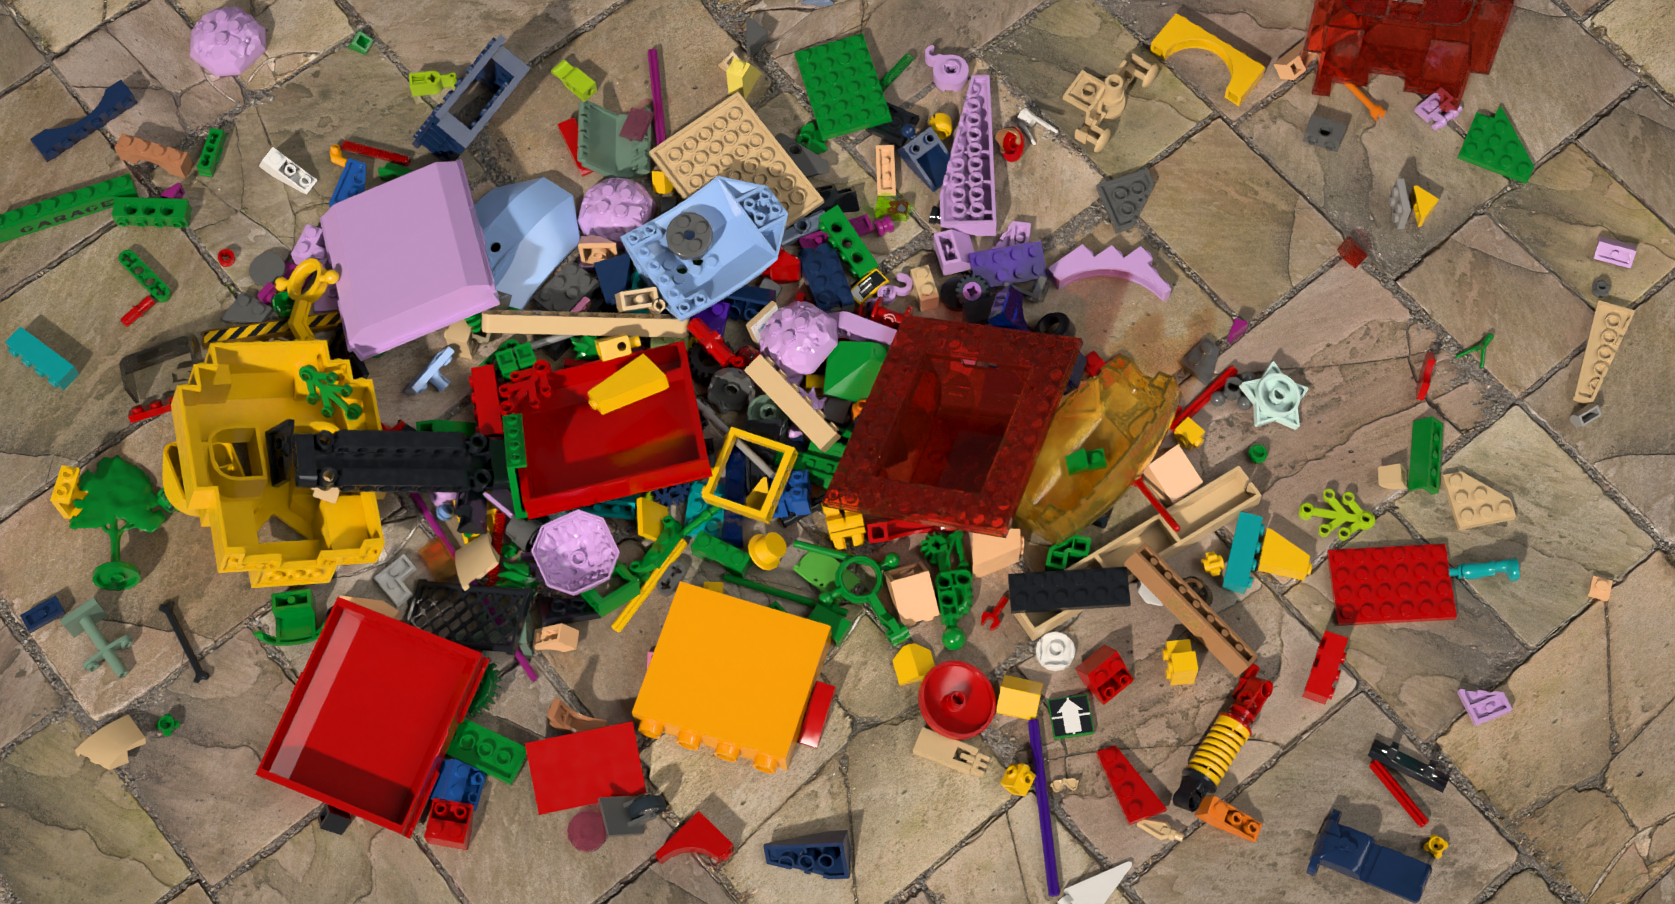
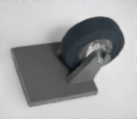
[598,794,666,837]

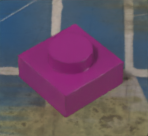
[257,282,278,305]

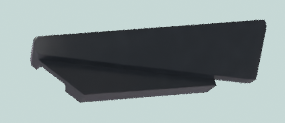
[807,184,860,215]

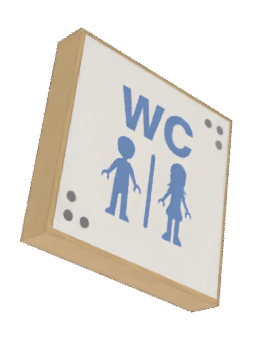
[746,301,779,351]

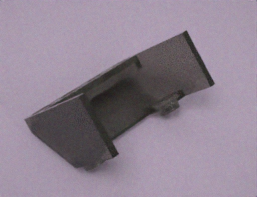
[119,332,204,404]

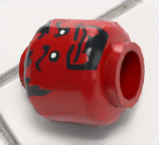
[736,345,761,367]

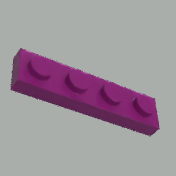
[798,214,874,249]

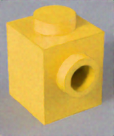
[1173,417,1205,451]

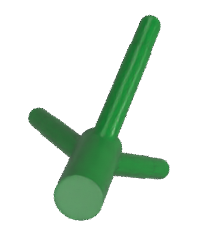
[1455,333,1494,368]

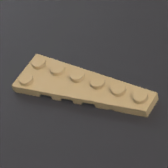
[1573,300,1635,405]

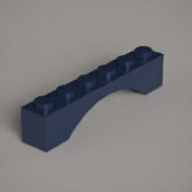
[30,80,137,162]

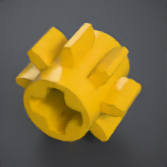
[1201,551,1224,577]

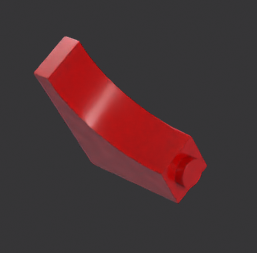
[655,811,734,864]

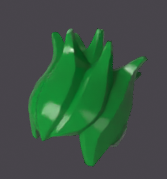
[570,335,606,361]
[496,557,539,599]

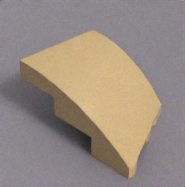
[455,531,500,591]
[75,714,146,770]

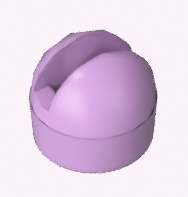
[786,424,803,439]

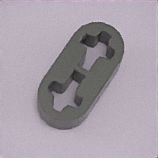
[657,562,686,597]

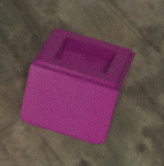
[161,182,185,199]
[1227,318,1249,343]

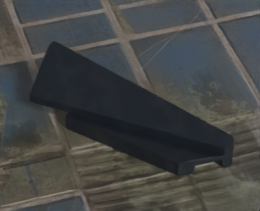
[454,478,487,534]

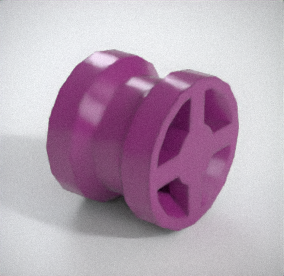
[874,215,894,237]

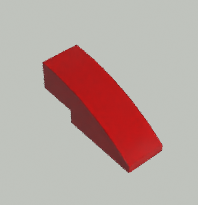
[557,117,594,177]
[798,681,836,749]

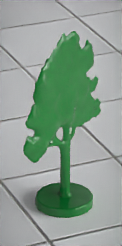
[69,455,165,591]

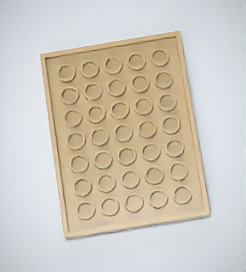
[649,92,824,229]

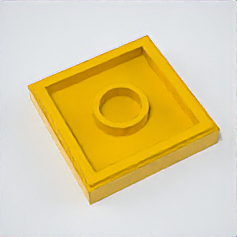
[637,497,668,541]

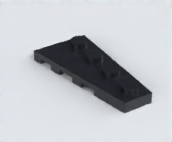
[744,419,784,497]

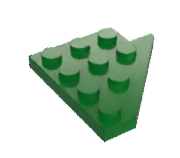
[1457,106,1534,184]

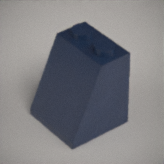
[594,253,634,313]

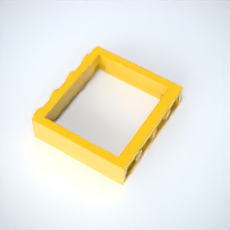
[701,427,798,524]

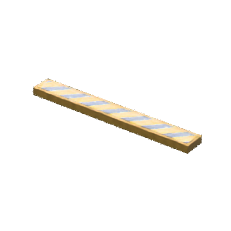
[202,311,342,349]

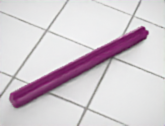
[648,49,666,146]

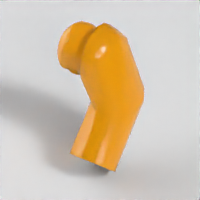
[329,144,348,167]

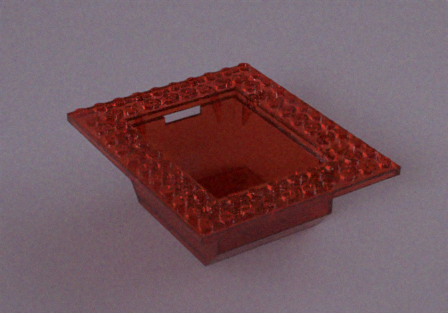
[821,315,1083,538]

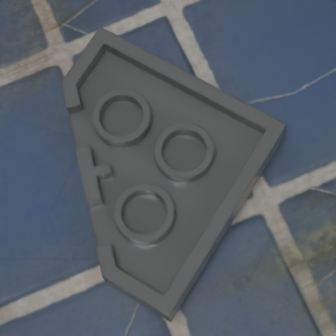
[1096,169,1154,234]

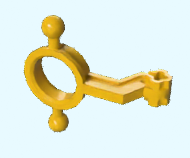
[274,258,339,341]

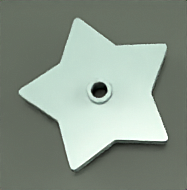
[1239,361,1308,430]

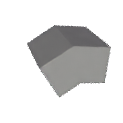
[1569,403,1602,429]

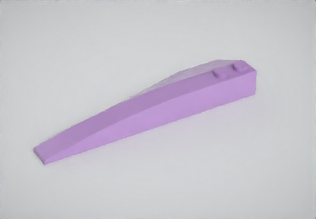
[940,75,996,236]

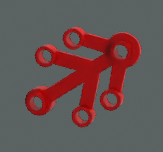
[498,359,553,416]

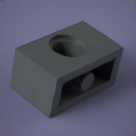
[1303,114,1347,152]

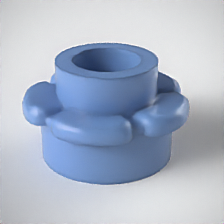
[436,503,454,521]

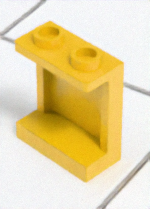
[50,465,88,519]

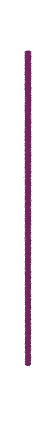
[330,358,539,682]

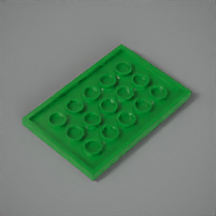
[794,33,892,141]

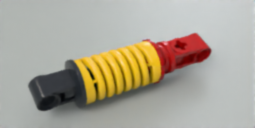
[1173,676,1273,812]

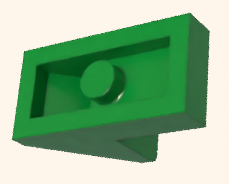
[1065,448,1107,476]

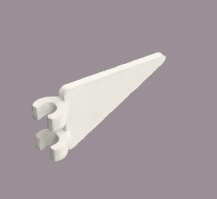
[1057,861,1132,904]

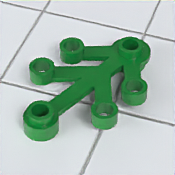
[299,365,363,420]

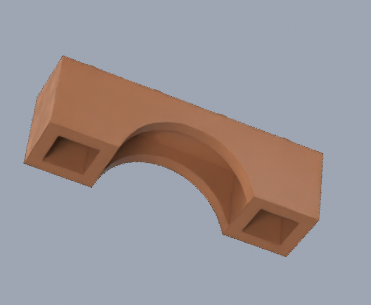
[114,133,193,179]

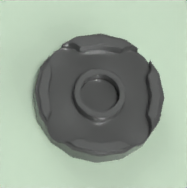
[249,252,287,287]

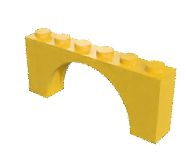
[1150,13,1266,106]

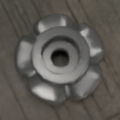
[1592,280,1611,298]

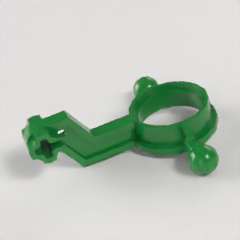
[818,552,911,647]

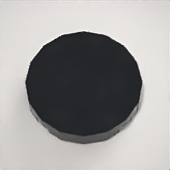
[941,276,974,312]

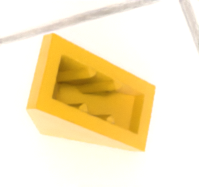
[1410,185,1439,227]

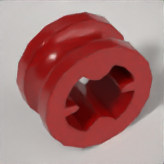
[217,249,235,267]

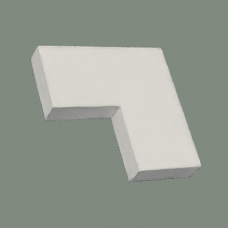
[373,554,417,607]

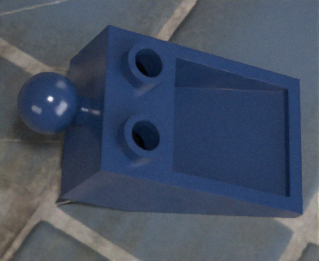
[897,124,951,192]

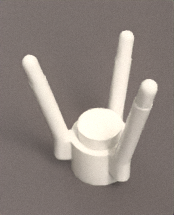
[1018,108,1058,145]

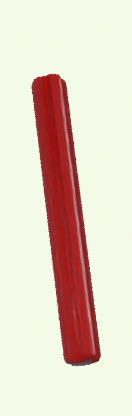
[1169,365,1238,433]

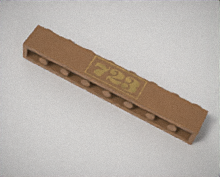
[1123,542,1258,678]

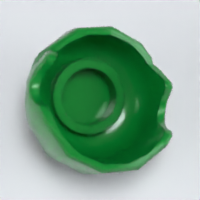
[272,291,295,318]

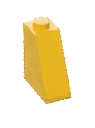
[1258,528,1312,581]

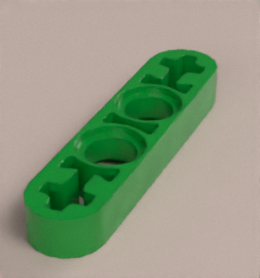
[118,250,172,303]

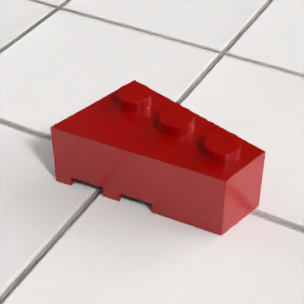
[1302,630,1348,705]

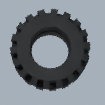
[688,338,734,387]

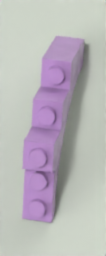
[1047,244,1171,302]

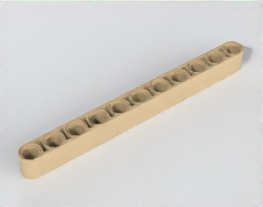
[482,310,690,338]

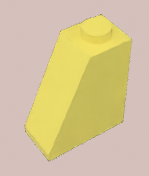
[726,57,761,100]

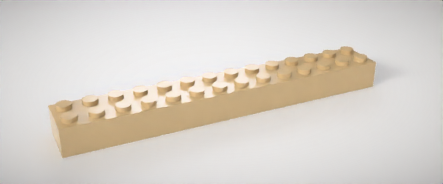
[1014,466,1262,641]

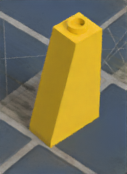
[588,354,669,415]

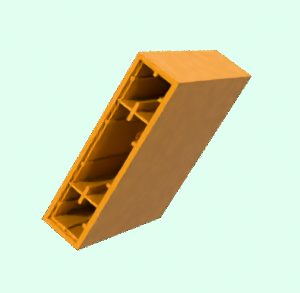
[632,581,832,774]

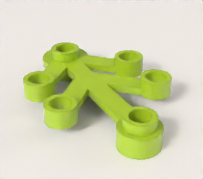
[1298,489,1375,541]

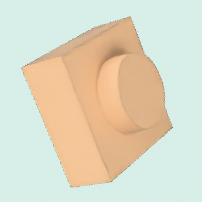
[1588,576,1613,601]

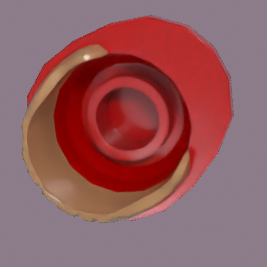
[995,126,1026,162]

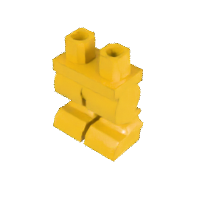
[821,494,865,550]

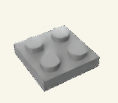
[1388,178,1411,229]

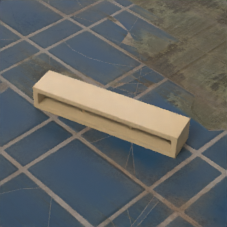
[744,354,841,452]

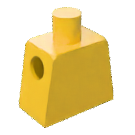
[594,333,641,361]

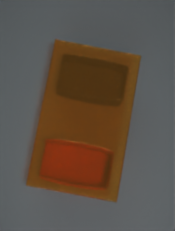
[418,537,457,582]

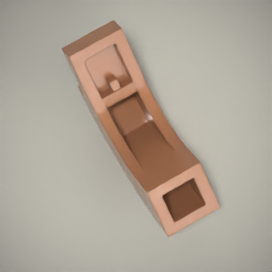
[547,698,610,734]

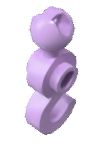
[864,273,913,312]

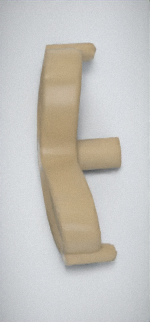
[1050,778,1079,793]

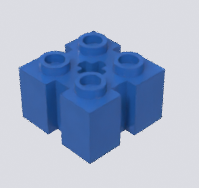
[769,469,812,518]

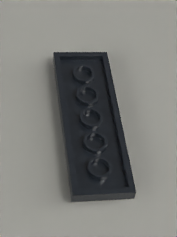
[1008,567,1131,614]

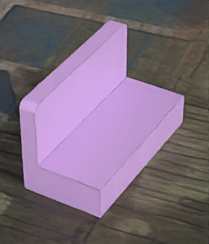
[1593,236,1636,268]
[483,489,515,519]

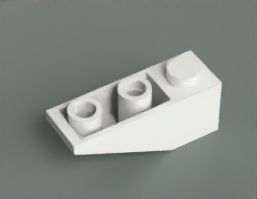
[259,147,317,195]

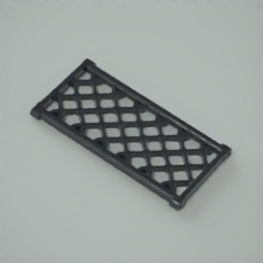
[405,579,534,655]

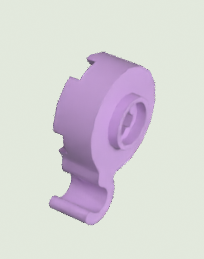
[925,45,969,92]

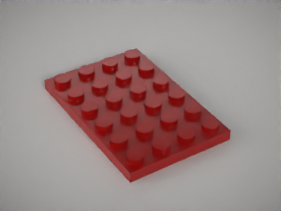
[1327,544,1457,626]

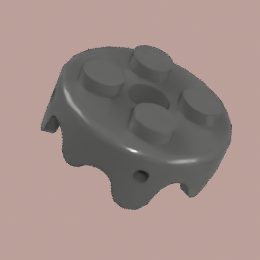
[666,212,713,260]
[707,368,755,414]

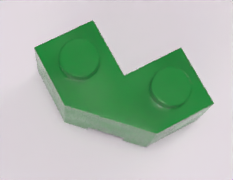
[1045,534,1092,572]

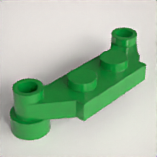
[629,515,683,583]

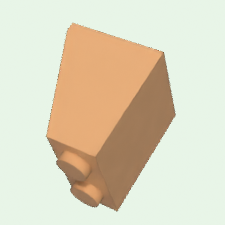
[1135,444,1203,505]
[972,528,1024,579]
[884,561,940,626]

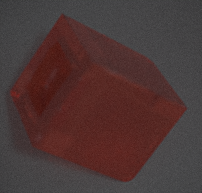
[1337,236,1368,269]

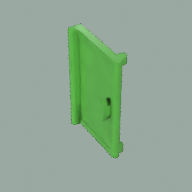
[793,544,860,604]

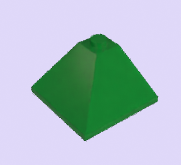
[823,341,890,406]

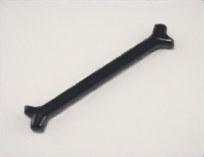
[158,601,210,683]

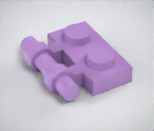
[1414,88,1463,131]

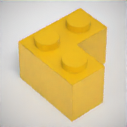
[1162,639,1198,686]

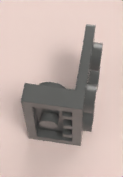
[1004,276,1052,303]

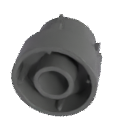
[505,516,544,552]

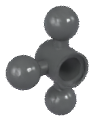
[1210,371,1255,410]

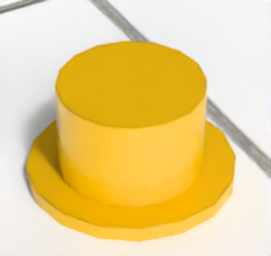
[748,532,787,571]

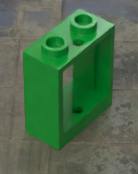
[580,560,641,617]

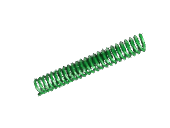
[879,54,914,92]

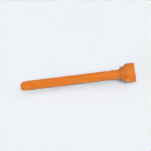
[1322,58,1386,121]

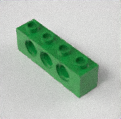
[112,197,192,228]
[818,205,879,281]

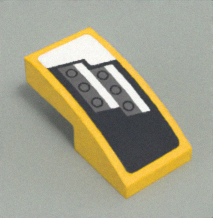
[851,269,890,305]

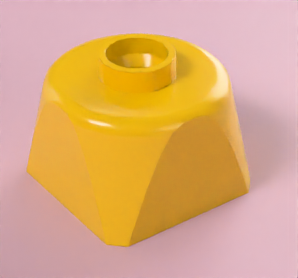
[162,441,245,517]

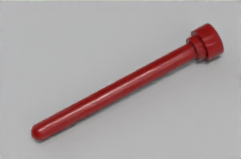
[1126,469,1180,532]

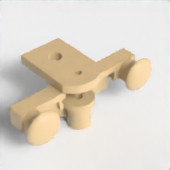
[1063,54,1158,153]

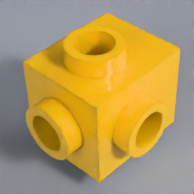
[1000,762,1036,796]

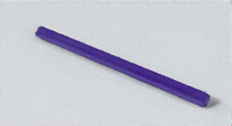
[1028,719,1060,897]

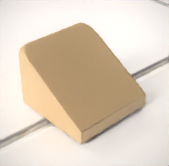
[717,51,741,72]

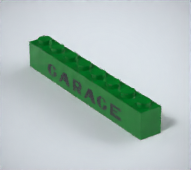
[0,173,139,243]

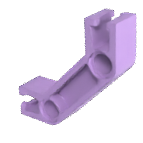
[827,311,919,365]

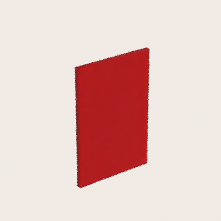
[525,721,647,815]

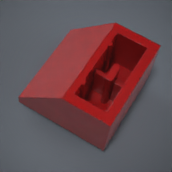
[759,246,801,284]
[1075,644,1134,705]
[424,798,474,850]

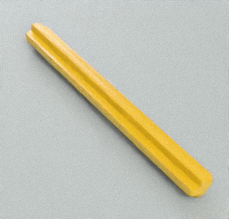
[611,539,687,633]

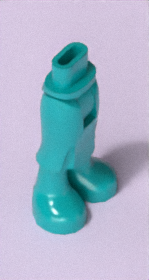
[1448,557,1520,582]

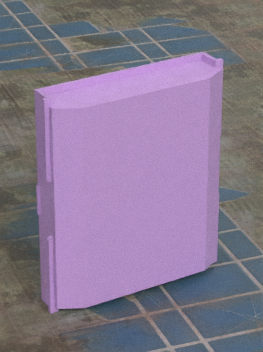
[319,159,500,361]

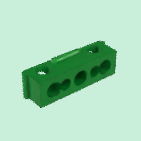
[197,128,227,177]

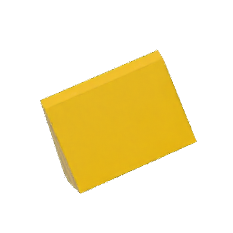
[996,675,1043,720]

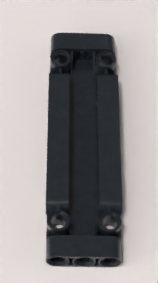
[291,430,510,493]

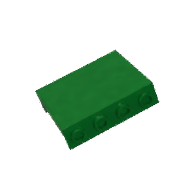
[502,413,528,519]

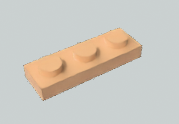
[876,145,896,197]

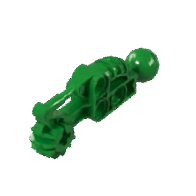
[920,530,974,651]

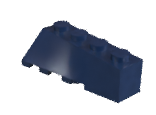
[720,285,776,322]

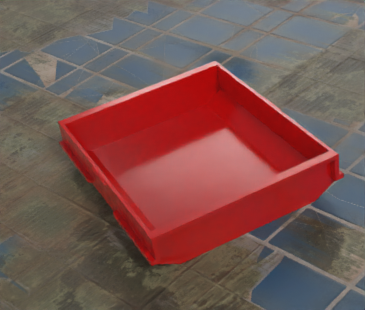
[506,341,713,519]
[255,597,490,839]

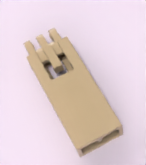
[913,727,991,777]

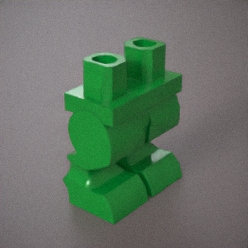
[495,342,536,382]

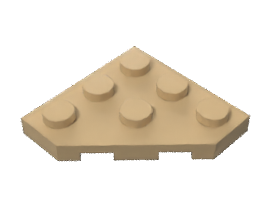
[1442,471,1516,530]

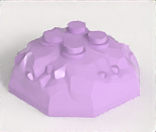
[190,6,266,77]
[577,177,657,251]
[759,301,838,379]
[531,509,620,596]

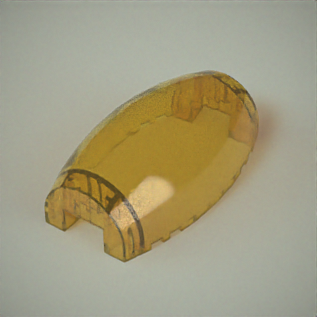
[999,354,1182,545]

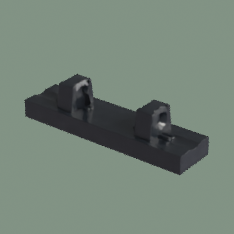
[1367,739,1450,793]

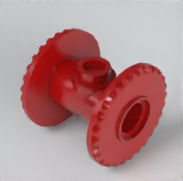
[870,296,913,335]

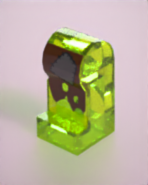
[875,196,911,222]

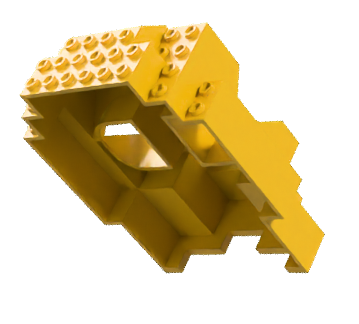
[171,339,387,588]

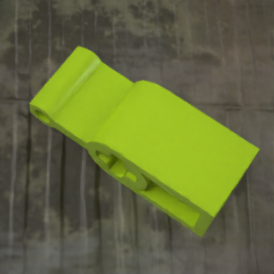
[551,59,597,102]
[409,71,458,97]

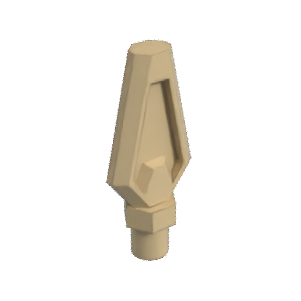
[1137,819,1184,842]

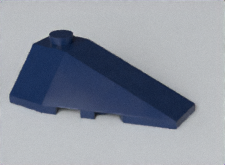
[763,830,851,879]

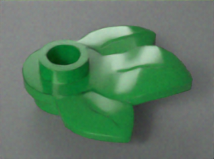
[795,123,828,154]

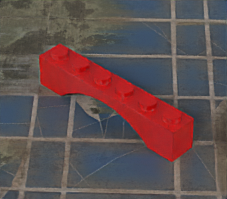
[866,505,986,543]

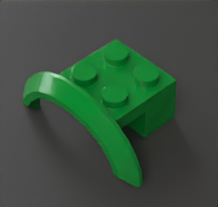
[253,588,326,646]

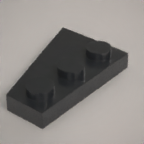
[327,322,369,379]
[265,419,295,487]
[537,594,601,627]

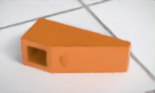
[1194,795,1263,842]

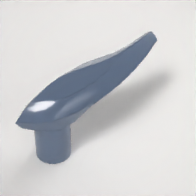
[801,0,835,6]

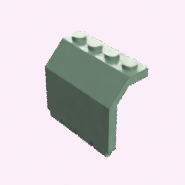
[577,100,651,179]

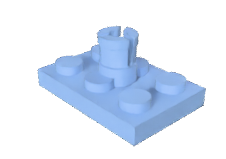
[403,347,455,396]

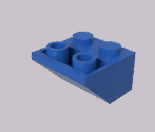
[430,759,486,811]

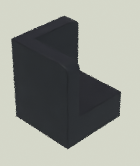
[318,804,351,835]

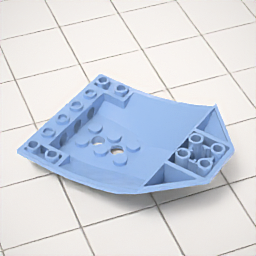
[620,176,788,322]
[474,177,580,310]

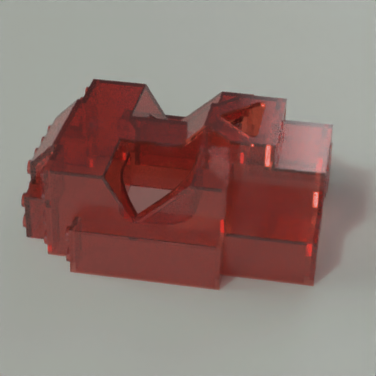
[1303,0,1514,112]

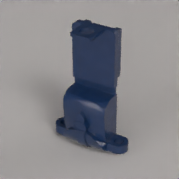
[1306,809,1432,903]

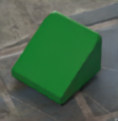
[348,30,374,55]

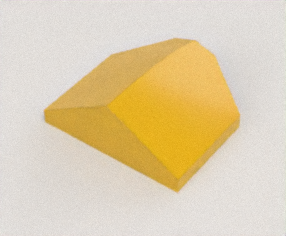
[892,643,935,686]

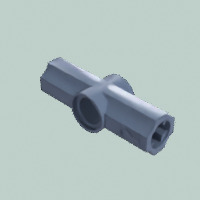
[781,209,825,248]

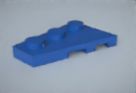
[329,158,366,207]

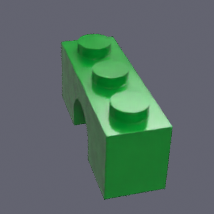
[691,530,753,578]

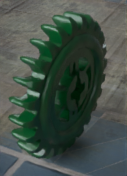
[465,658,502,718]

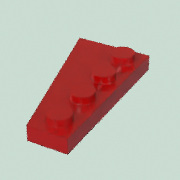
[1096,745,1167,825]

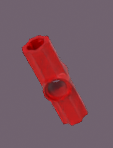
[687,317,736,368]

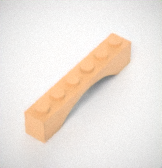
[1273,4,1370,80]

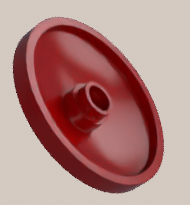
[918,661,996,740]

